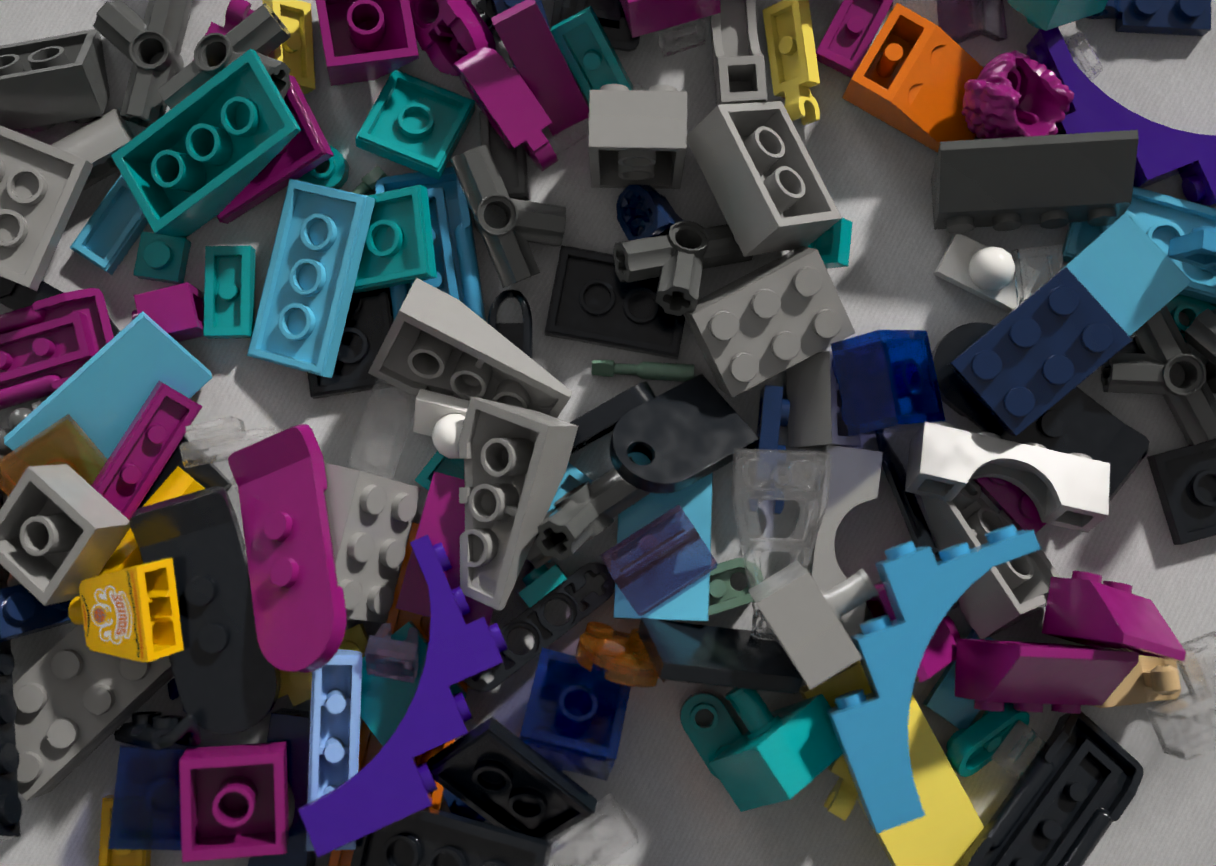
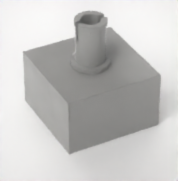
[0,464,130,606]
[748,560,879,690]

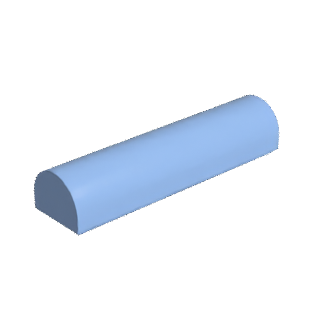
[306,649,362,851]

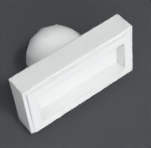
[934,234,1039,312]
[413,388,469,459]

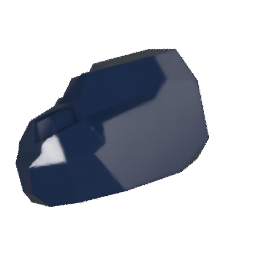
[616,185,684,241]

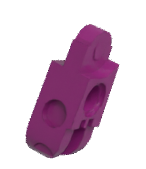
[409,0,496,76]
[453,47,558,171]

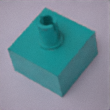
[709,688,842,812]

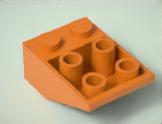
[842,3,984,153]

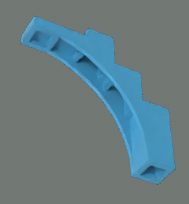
[826,524,1041,834]

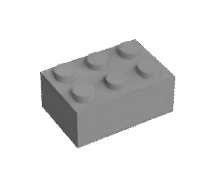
[588,84,687,189]
[687,101,842,257]
[683,246,855,398]
[324,463,421,624]

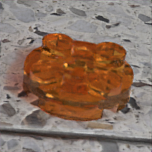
[575,621,666,688]

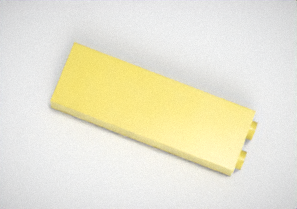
[799,660,984,866]

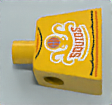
[68,558,184,662]

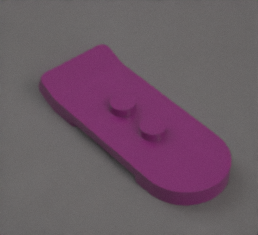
[0,288,114,410]
[228,424,347,673]

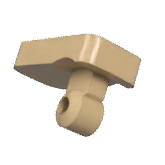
[1091,656,1181,708]

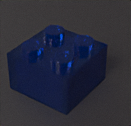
[831,330,946,436]
[519,648,634,781]
[108,744,199,850]

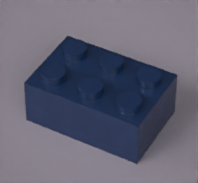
[948,267,1132,436]

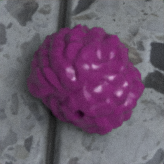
[962,50,1074,139]

